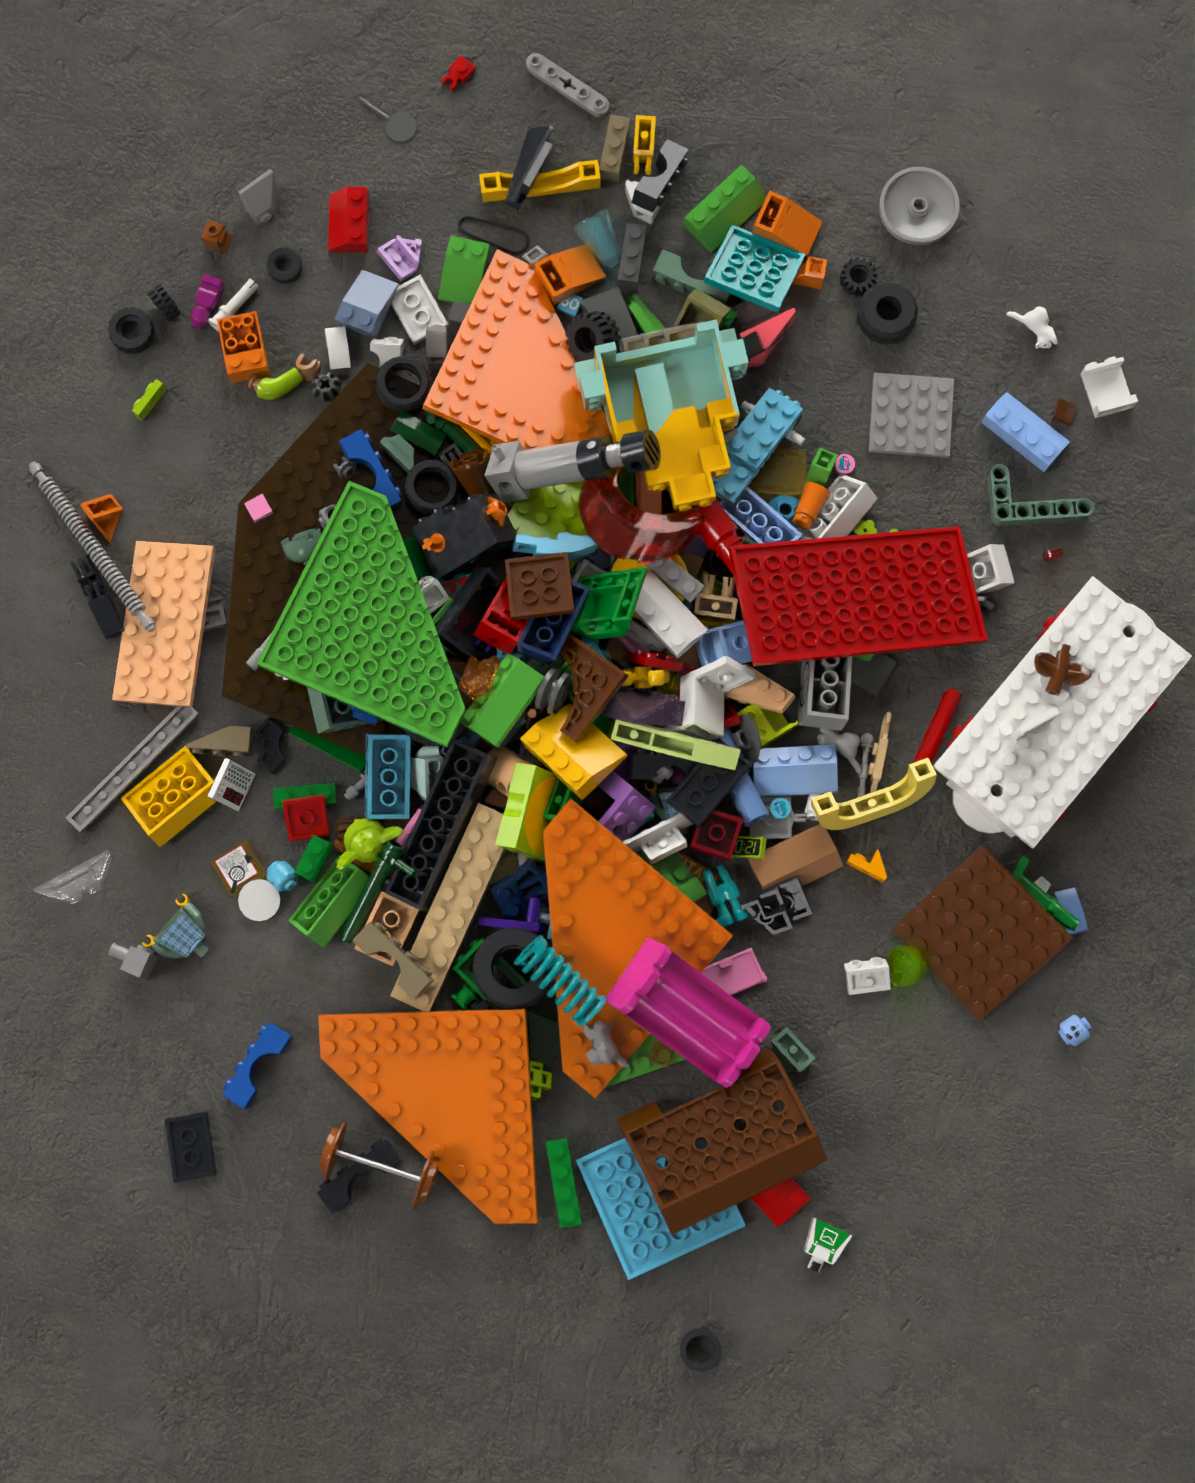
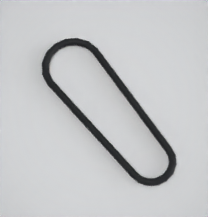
[458,215,529,254]

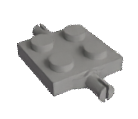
[735,797,806,839]

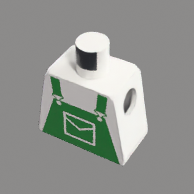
[804,1217,852,1273]

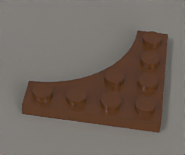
[560,633,629,744]

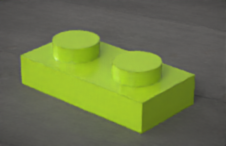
[132,379,166,421]

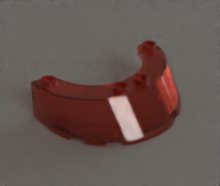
[578,472,706,563]

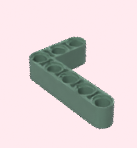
[987,464,1094,526]

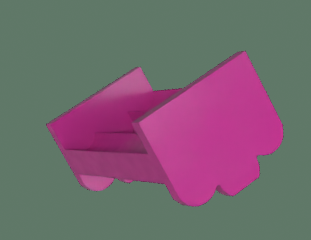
[606,937,770,1088]

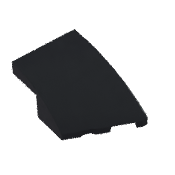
[740,875,813,935]

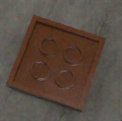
[505,552,575,621]

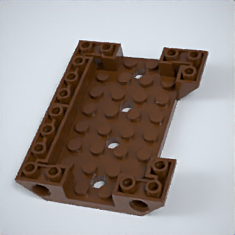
[616,1047,827,1235]

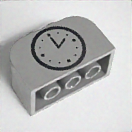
[798,656,852,731]

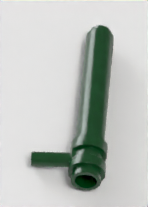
[423,410,485,452]
[340,840,417,943]

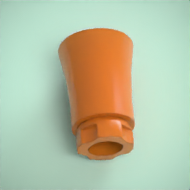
[792,482,831,530]

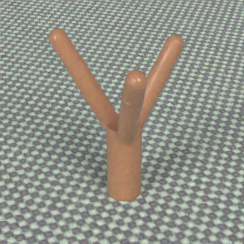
[523,705,537,728]

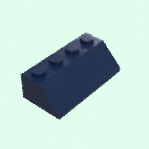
[517,580,591,662]

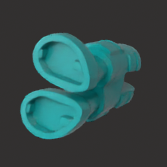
[703,864,751,927]

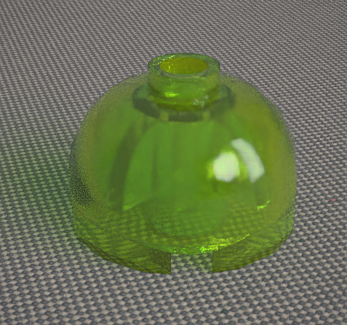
[888,945,926,987]

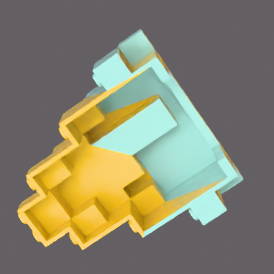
[574,319,749,511]

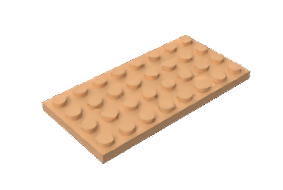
[112,541,216,707]

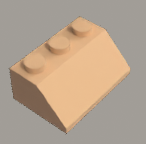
[354,891,419,966]

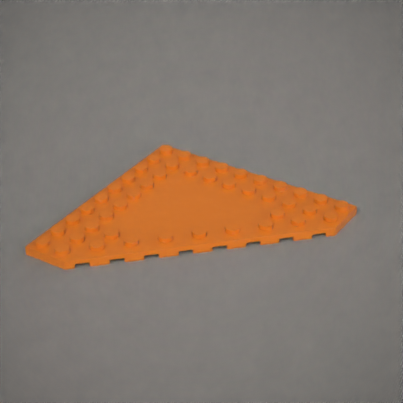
[422,249,622,493]
[543,798,733,1098]
[318,1008,538,1224]

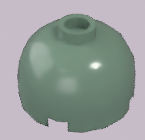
[281,528,322,565]

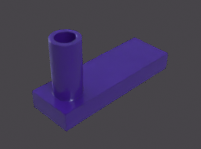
[478,897,545,934]

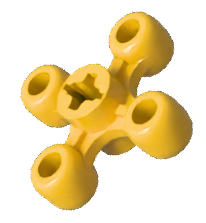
[621,666,670,688]

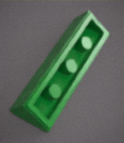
[289,726,366,774]

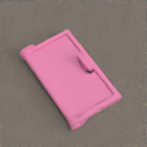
[702,948,767,996]

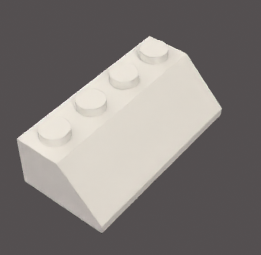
[796,474,878,540]
[634,571,708,659]

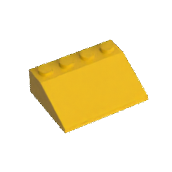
[520,703,627,800]
[121,746,217,847]

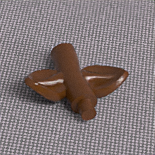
[1034,644,1092,696]

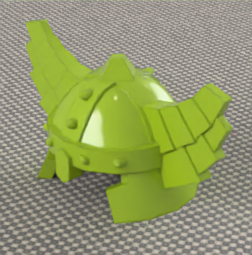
[336,818,403,870]

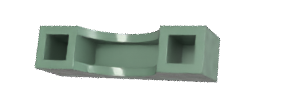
[652,249,732,305]

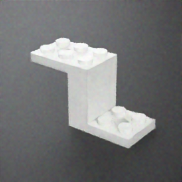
[663,656,755,742]

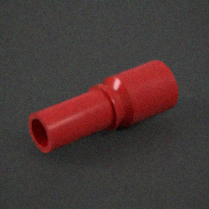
[688,499,744,575]

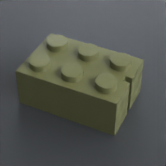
[673,288,731,331]

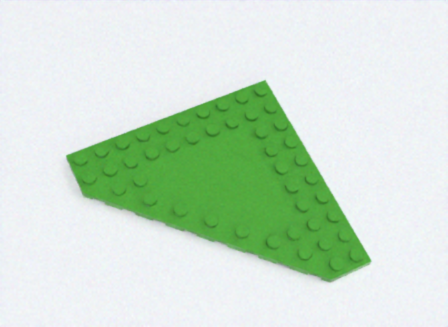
[257,481,466,748]

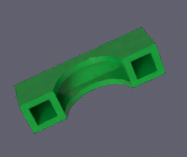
[546,1138,582,1228]

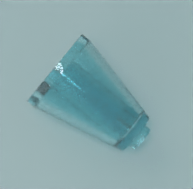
[574,209,621,268]

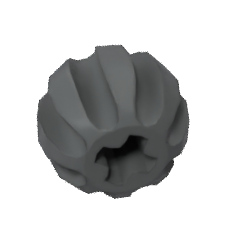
[311,372,341,402]

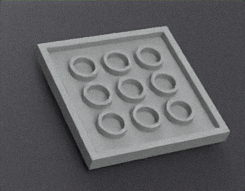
[868,372,954,458]

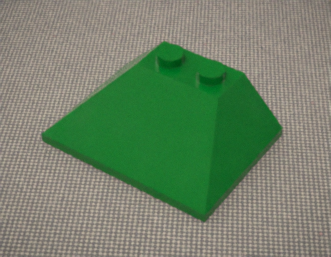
[570,567,648,640]

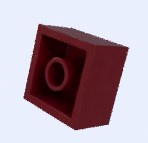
[690,810,743,862]

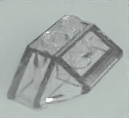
[34,849,115,904]

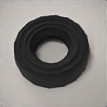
[266,247,302,284]

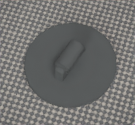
[732,715,761,764]

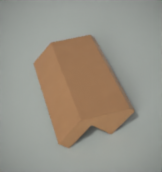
[748,824,843,890]

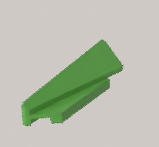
[624,294,666,334]

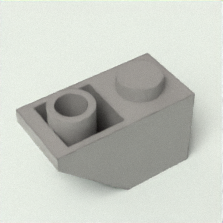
[426,324,449,364]

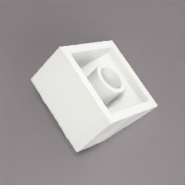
[967,544,1015,595]

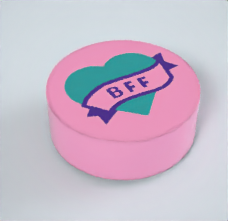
[834,454,855,475]

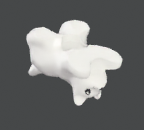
[1007,306,1058,349]

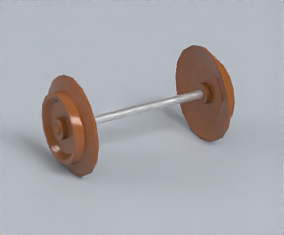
[319,1121,439,1211]

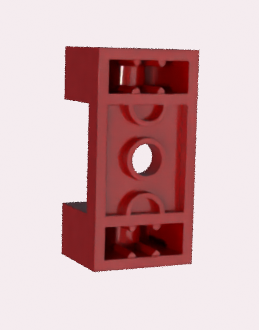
[473,557,530,654]

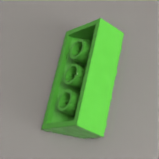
[684,165,766,253]
[460,653,544,748]
[288,855,369,948]

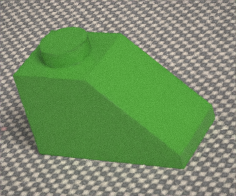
[804,447,838,487]

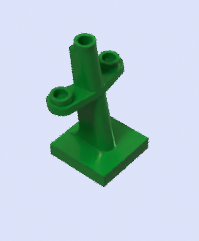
[1012,856,1080,931]

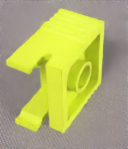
[737,704,798,749]

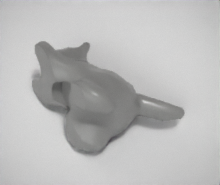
[817,728,862,774]
[584,1020,630,1068]

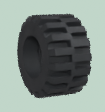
[566,311,621,362]

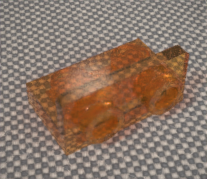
[458,655,500,700]

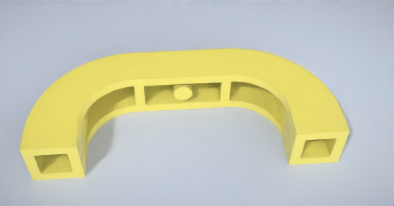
[811,758,937,830]

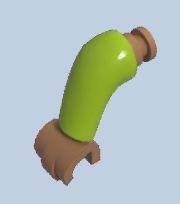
[248,353,322,400]

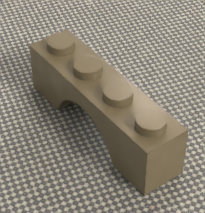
[352,922,434,999]

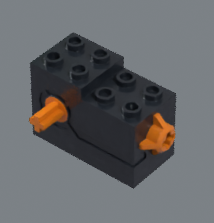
[411,493,517,580]

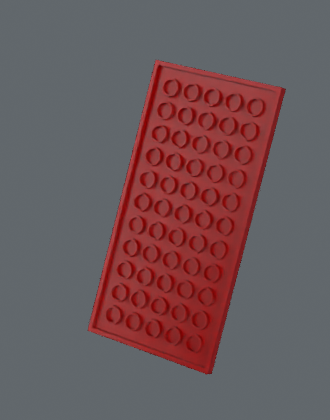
[728,526,988,666]

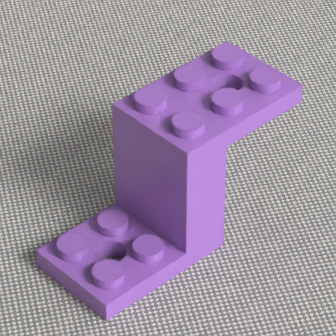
[597,741,656,842]

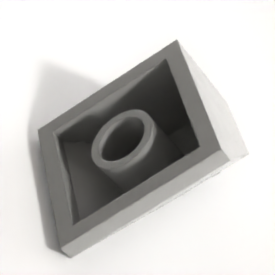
[238,169,278,226]

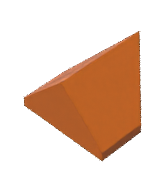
[792,256,827,289]
[80,494,123,543]

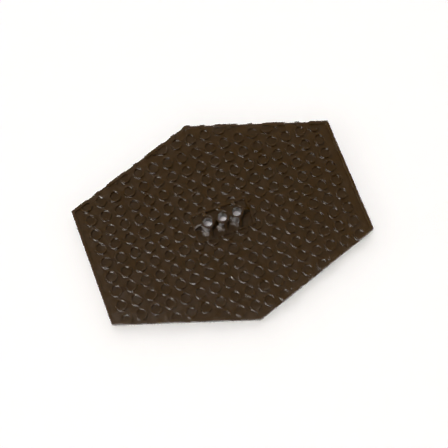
[222,363,509,756]

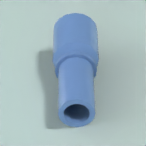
[712,727,769,826]

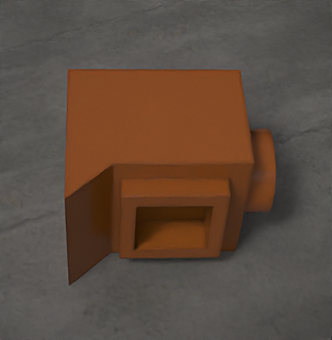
[201,220,233,253]

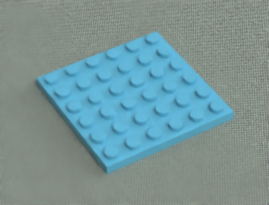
[576,1138,746,1280]

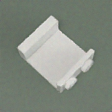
[1081,357,1138,418]

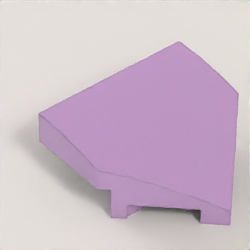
[377,235,422,282]

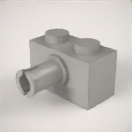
[108,943,158,980]

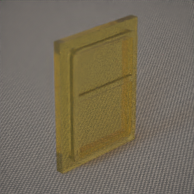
[748,449,806,496]

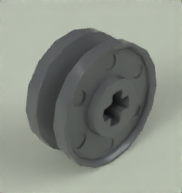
[535,668,572,715]

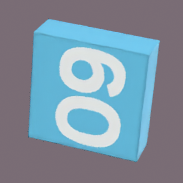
[557,295,583,318]

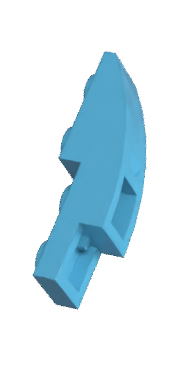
[512,532,599,560]

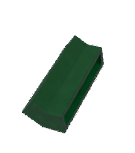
[390,411,447,455]

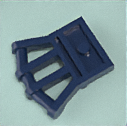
[488,858,549,920]

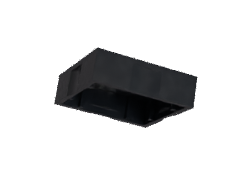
[435,567,504,681]

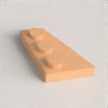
[724,663,795,714]

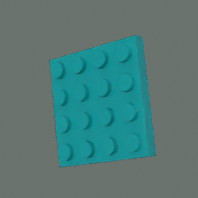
[703,224,806,313]

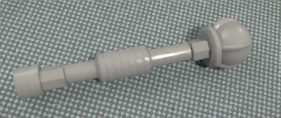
[857,733,874,798]

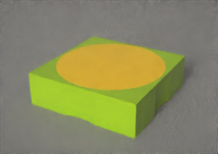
[495,763,557,864]

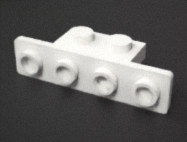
[623,813,693,865]

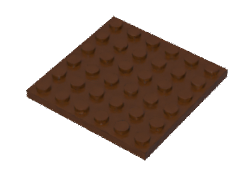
[892,845,1073,1022]

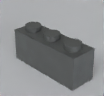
[618,223,647,291]

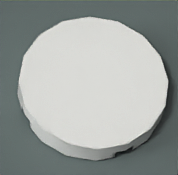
[238,879,280,921]

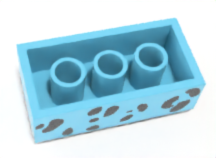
[365,733,411,819]

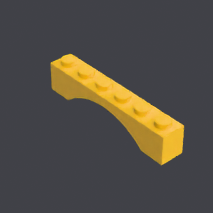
[479,160,600,203]

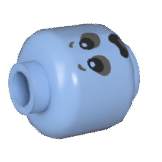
[1058,1015,1091,1046]

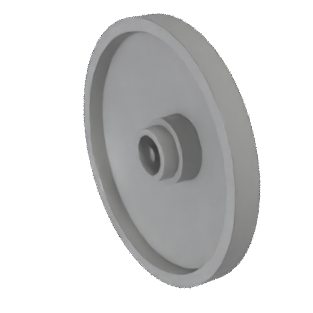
[879,167,960,245]

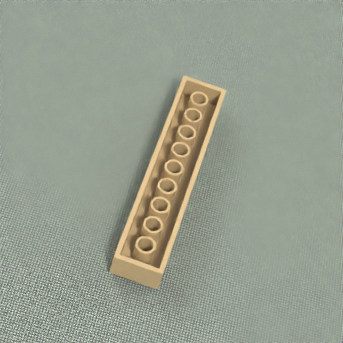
[390,803,505,1011]

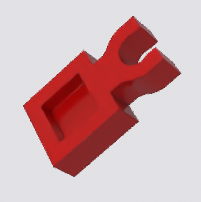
[441,55,476,92]

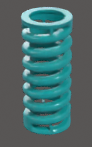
[514,935,607,1027]

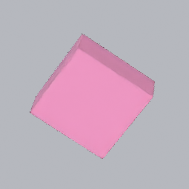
[244,494,273,523]

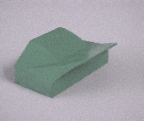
[380,435,414,473]
[771,1027,815,1073]

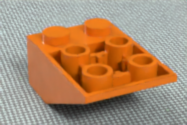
[753,191,823,257]
[534,244,606,306]
[217,311,271,384]

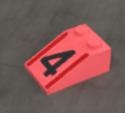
[739,308,796,368]

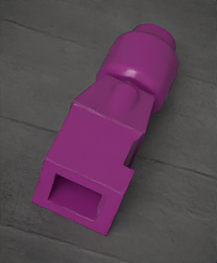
[190,274,225,330]

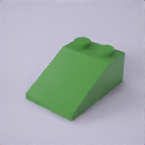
[438,236,491,305]

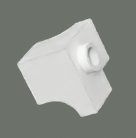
[370,337,404,368]

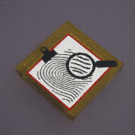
[210,840,267,898]

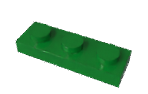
[273,783,337,810]

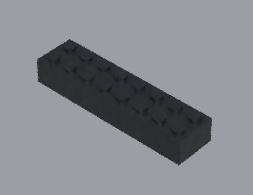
[385,739,498,912]

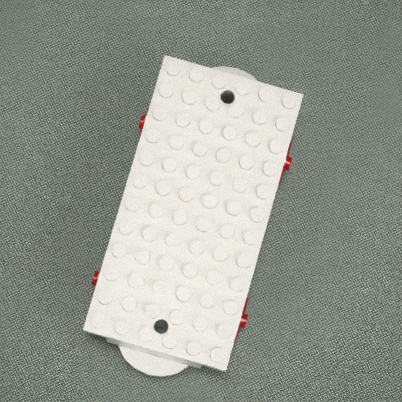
[933,576,1192,849]

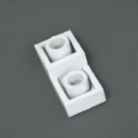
[325,327,351,369]

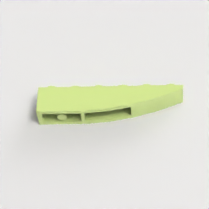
[611,717,741,770]

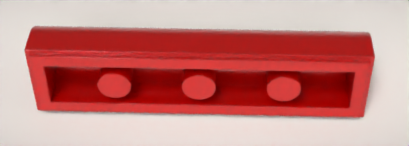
[912,688,962,764]

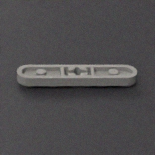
[526,53,609,117]

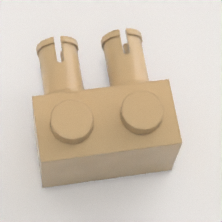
[693,574,738,620]

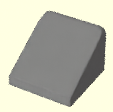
[522,245,548,269]

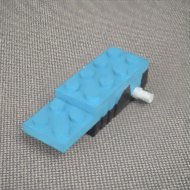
[712,388,805,506]

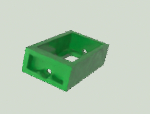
[453,938,528,1009]

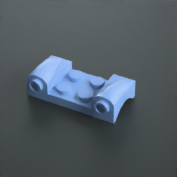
[695,620,752,667]

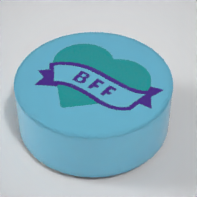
[769,798,791,820]

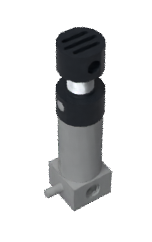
[484,430,661,503]

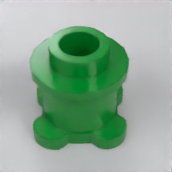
[452,985,478,1010]

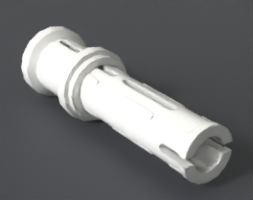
[208,279,259,332]

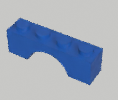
[339,430,403,510]
[222,1022,293,1109]

